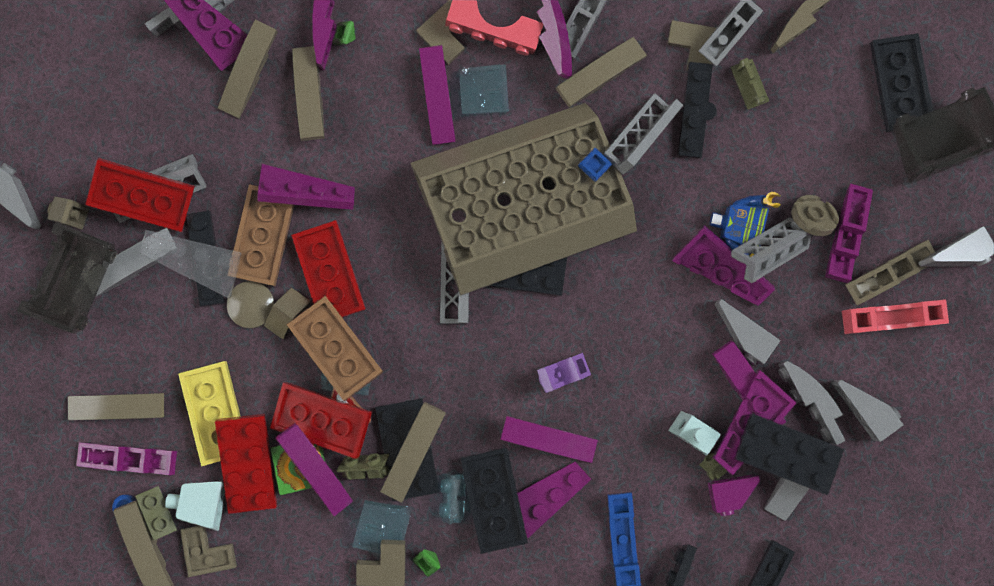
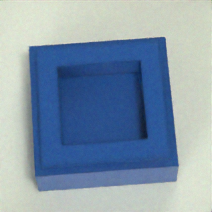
[578,148,612,182]

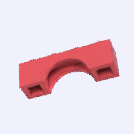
[445,0,543,56]
[842,300,949,334]

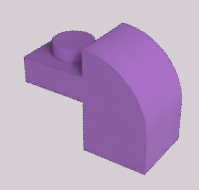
[537,353,591,393]

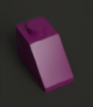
[707,474,760,516]

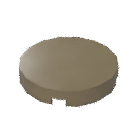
[791,195,839,236]

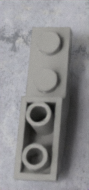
[778,361,845,445]

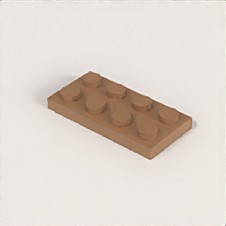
[228,184,294,286]
[287,296,383,401]

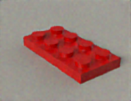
[86,158,195,232]
[291,220,366,318]
[270,382,372,459]
[215,414,277,514]

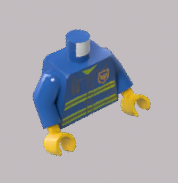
[709,192,781,257]

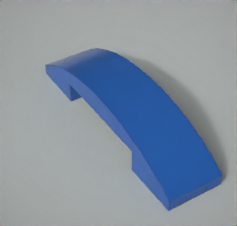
[607,492,641,586]

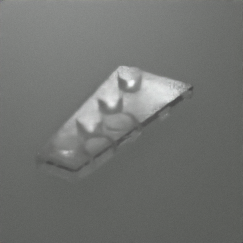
[140,230,242,299]

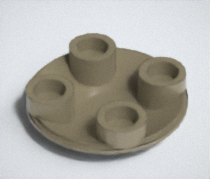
[227,281,274,328]

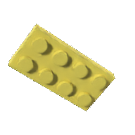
[178,361,240,466]

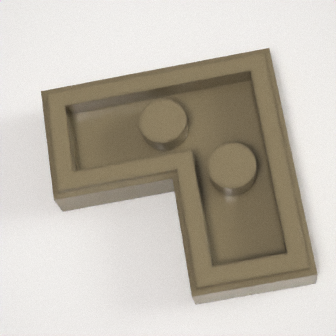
[416,0,465,65]
[667,20,716,71]
[180,526,237,577]
[356,540,406,586]

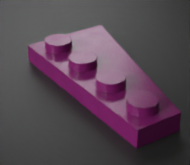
[164,0,247,71]
[257,164,355,210]
[672,225,775,306]
[713,370,796,475]
[518,461,591,538]

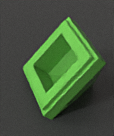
[332,21,355,45]
[412,549,441,577]

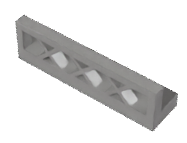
[603,93,683,174]
[113,154,206,223]
[731,217,812,283]
[440,243,469,324]

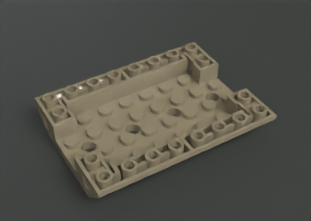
[410,103,637,296]

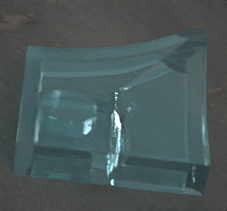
[458,64,509,115]
[352,500,412,554]

